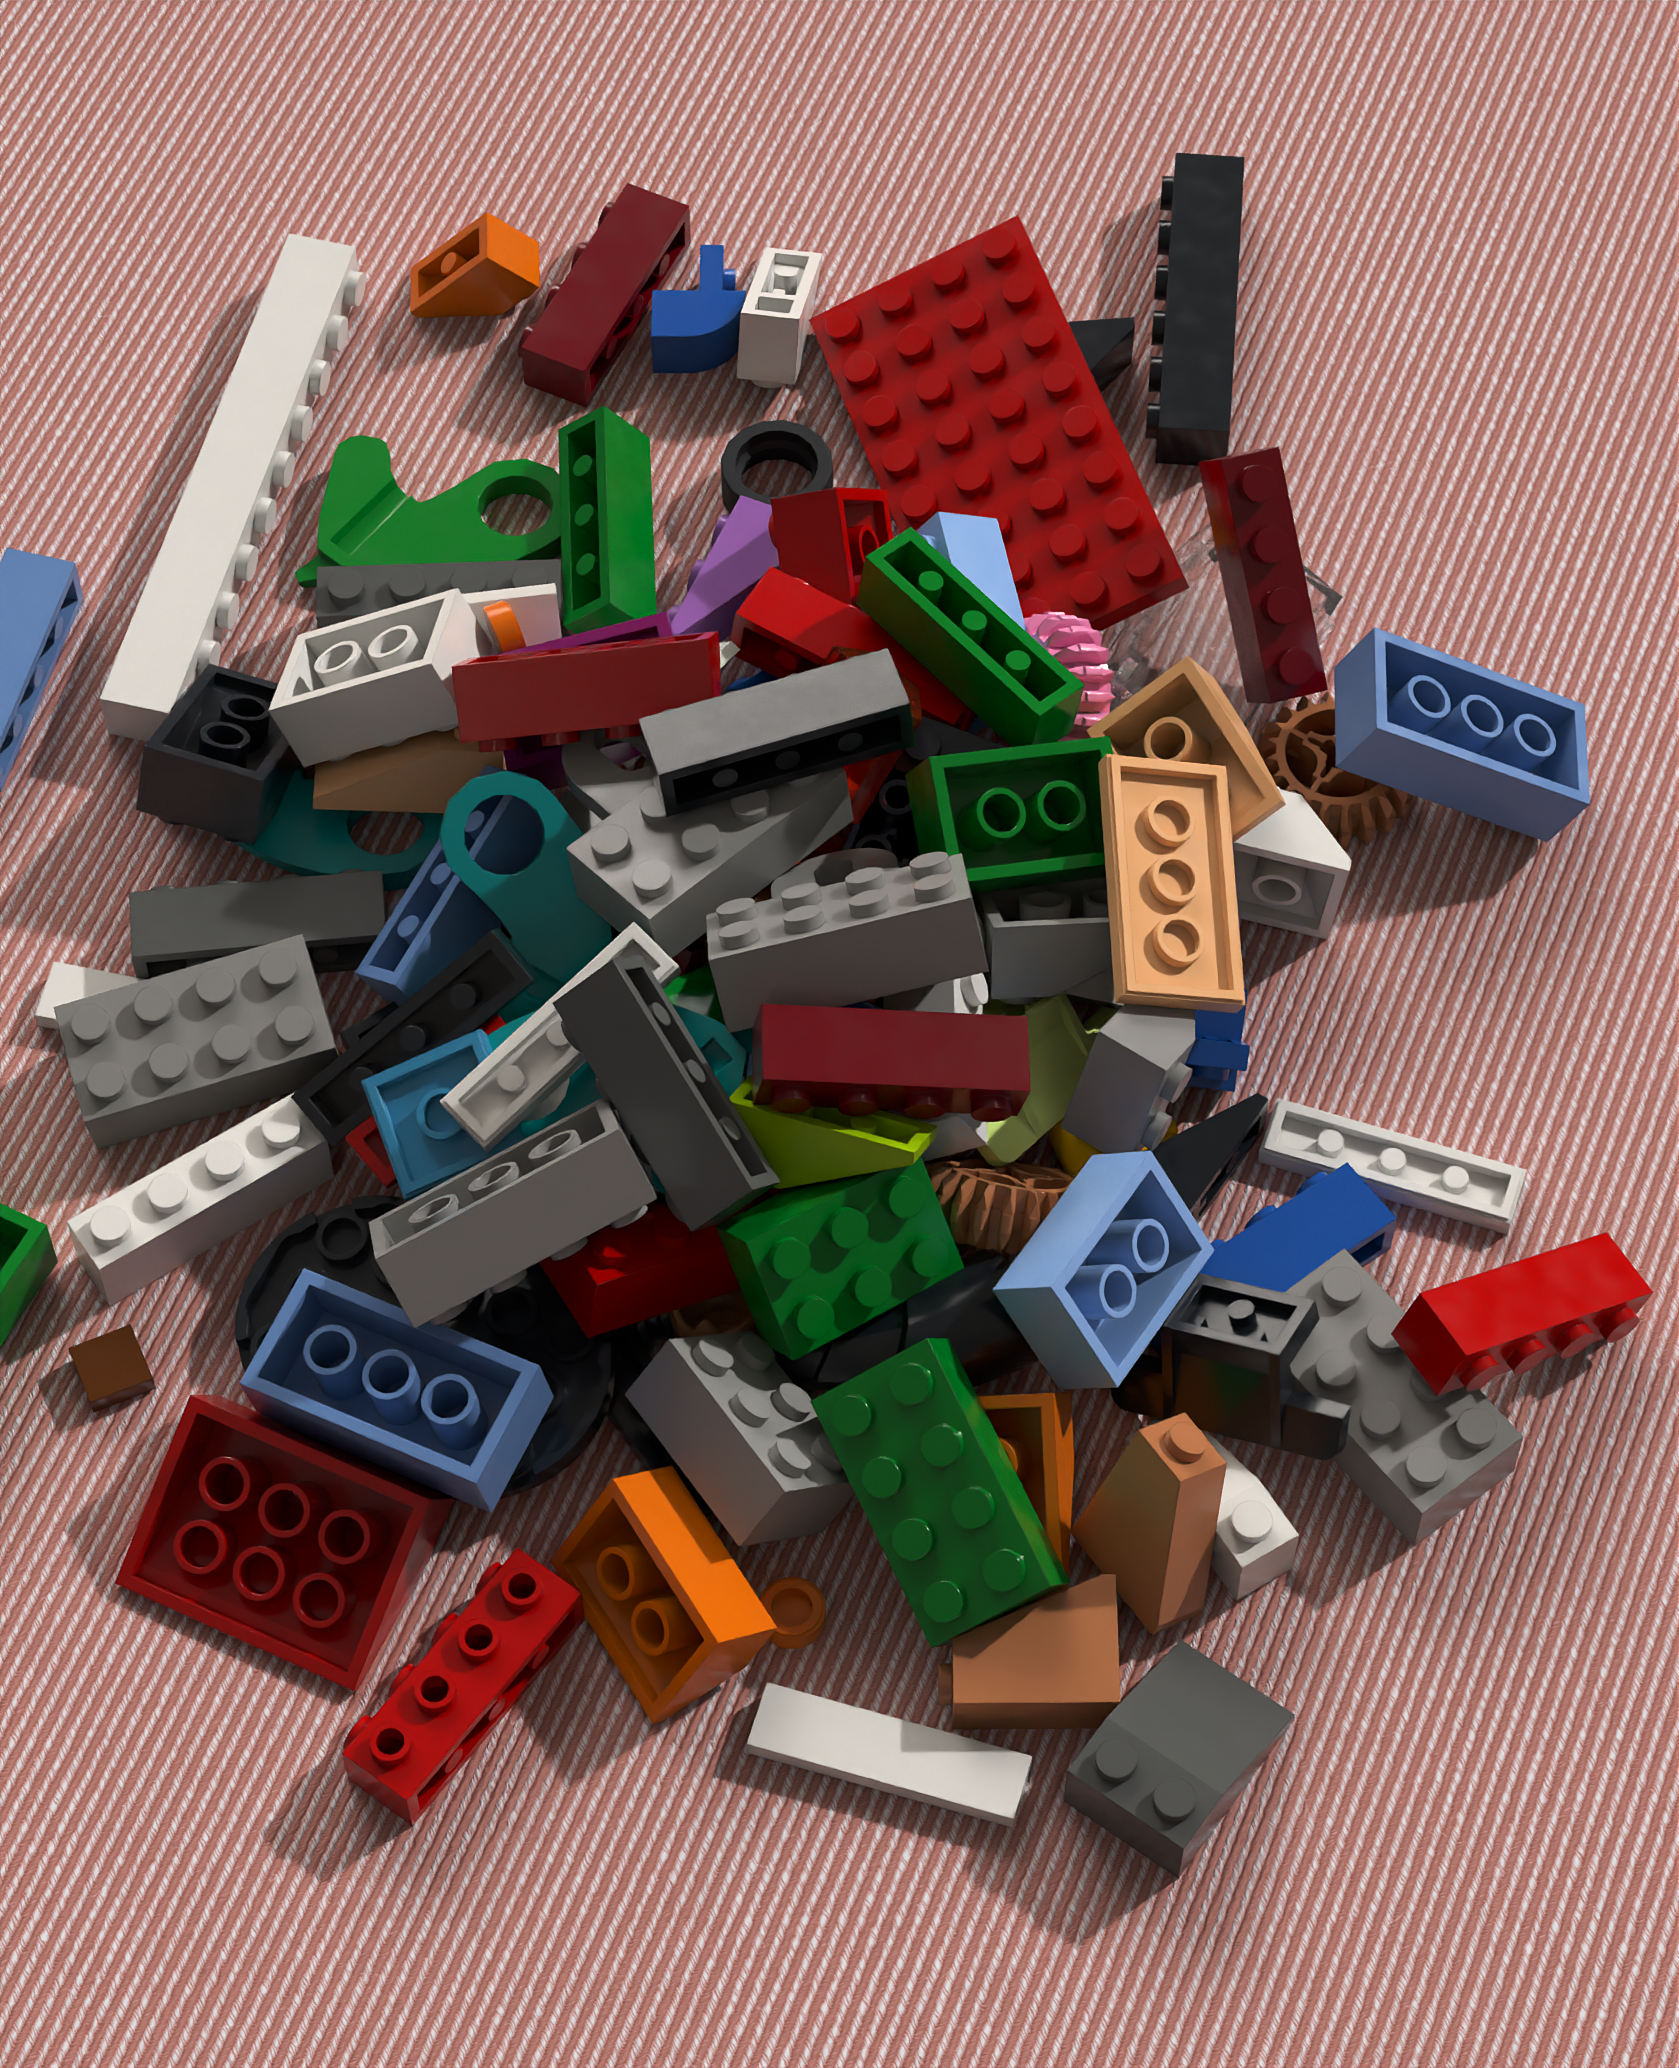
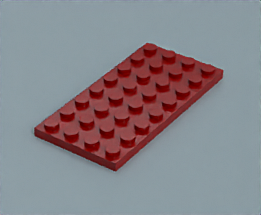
[809,215,1190,631]

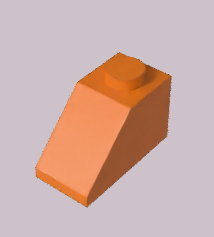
[410,212,540,318]

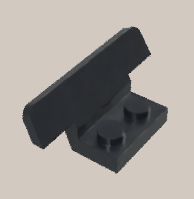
[1111,1273,1351,1460]

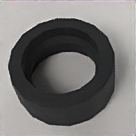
[721,420,833,514]

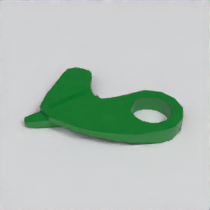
[295,435,562,588]

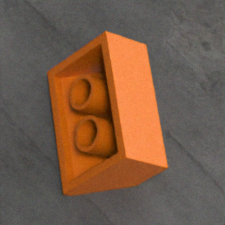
[550,1466,777,1724]

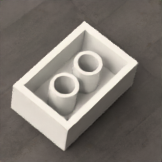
[268,588,492,767]

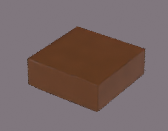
[68,1324,156,1413]

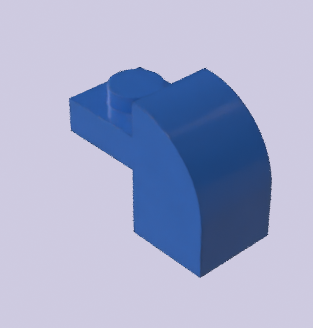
[651,245,746,373]
[1185,988,1250,1092]

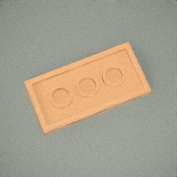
[1098,754,1246,1013]

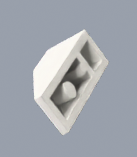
[737,247,822,388]
[1125,1419,1299,1601]

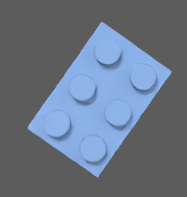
[993,1151,1215,1389]

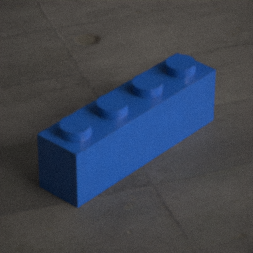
[1149,1162,1397,1358]

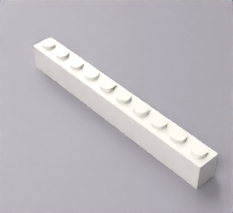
[100,233,366,741]

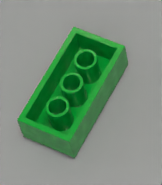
[810,1338,1070,1648]

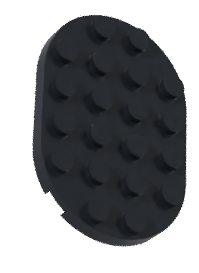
[235,1195,616,1501]

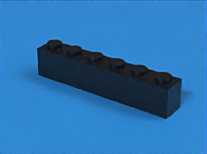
[1145,153,1245,466]

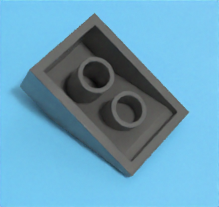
[1064,1640,1295,1879]

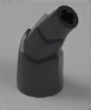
[772,1248,1039,1391]

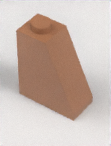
[1070,1413,1227,1634]
[938,1574,1121,1730]

